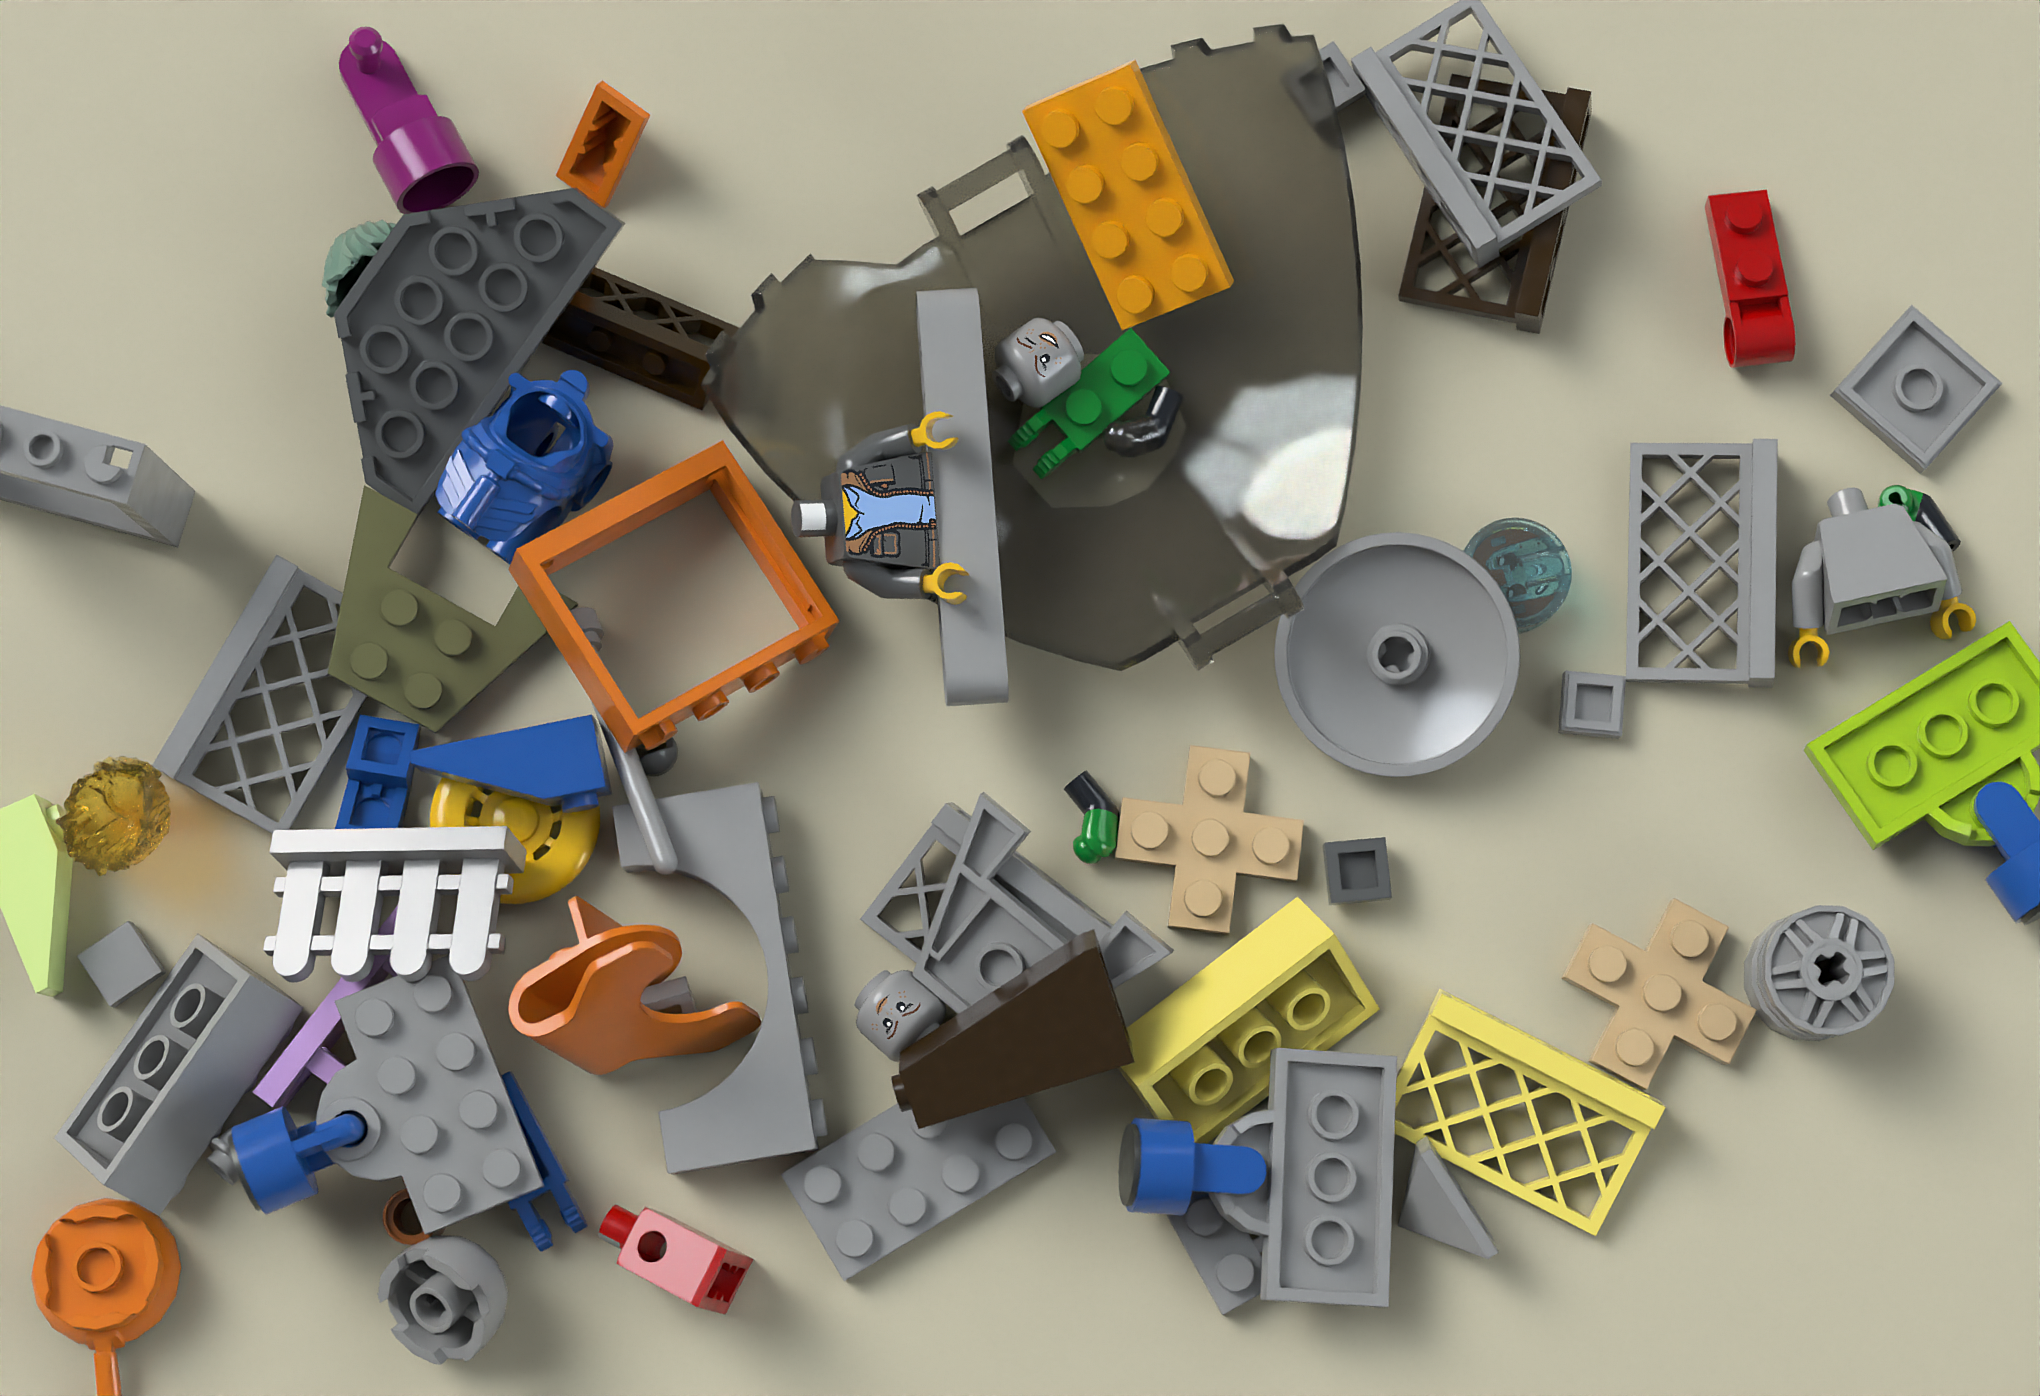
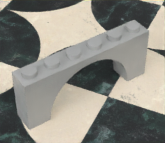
[612,782,828,1175]

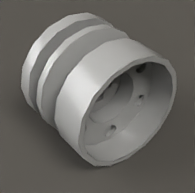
[1744,905,1894,1041]

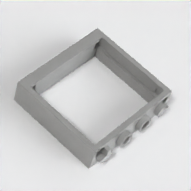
[0,405,195,548]

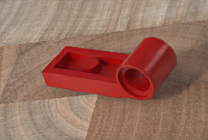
[1705,189,1796,368]

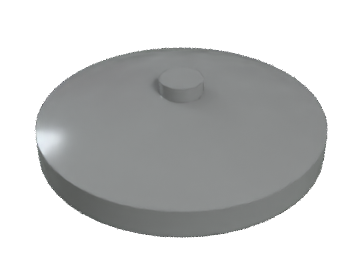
[1274,532,1521,777]

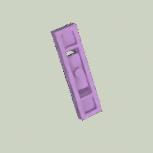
[253,905,398,1108]

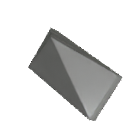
[1398,1136,1499,1259]

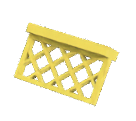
[1394,988,1666,1236]

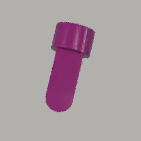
[339,27,479,214]

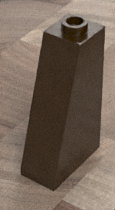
[891,929,1134,1129]

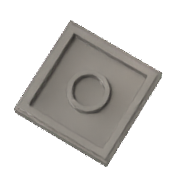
[1830,305,2003,474]

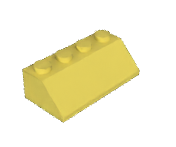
[1118,897,1380,1144]

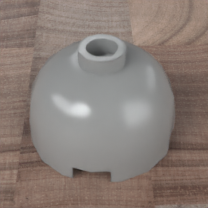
[378,1235,508,1365]

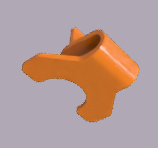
[508,896,761,1075]

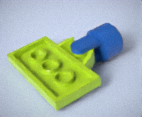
[1803,621,2040,925]

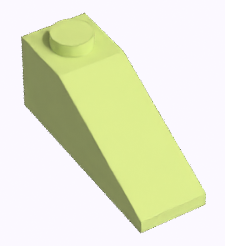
[0,794,74,997]

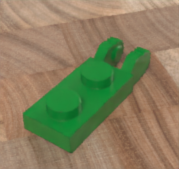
[1008,328,1171,479]

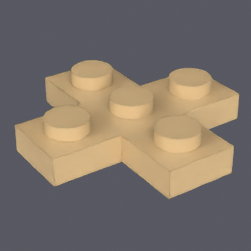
[1115,745,1304,935]
[1561,898,1756,1090]

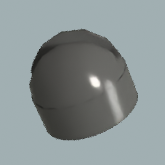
[635,737,678,777]

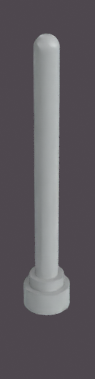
[557,607,678,875]

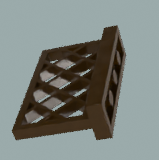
[1398,74,1592,334]

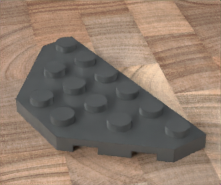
[334,188,626,516]

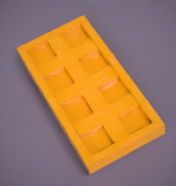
[1022,60,1234,330]

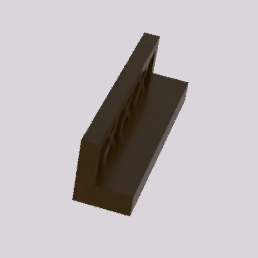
[542,267,740,410]

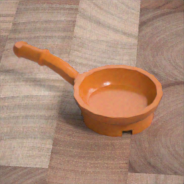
[31,1198,181,1396]

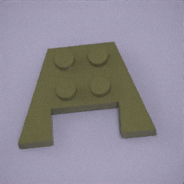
[328,485,578,733]

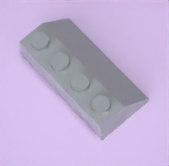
[55,933,304,1216]

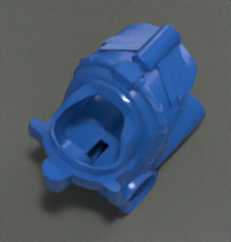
[435,370,614,564]

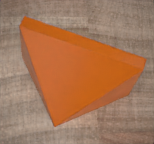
[555,81,650,208]

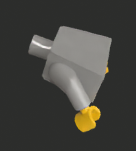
[1788,488,1976,668]

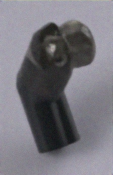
[1103,386,1184,458]

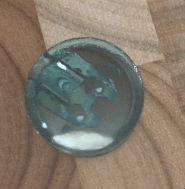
[1463,517,1572,634]

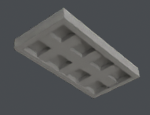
[781,1097,1056,1281]

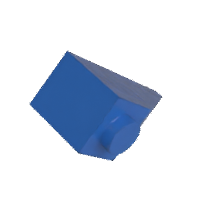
[409,714,612,813]

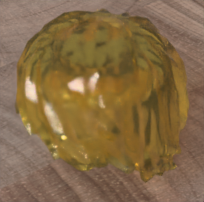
[56,755,171,876]

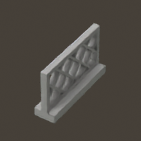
[1351,0,1602,268]
[1626,439,1778,688]
[152,554,367,834]
[860,802,1116,990]

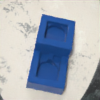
[335,715,421,829]

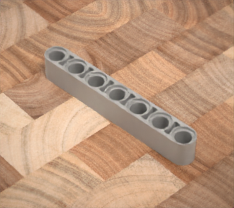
[916,288,1009,707]

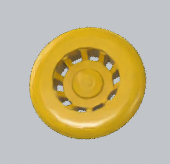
[430,777,600,904]

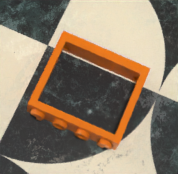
[508,440,839,753]

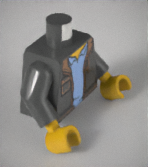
[791,411,969,605]

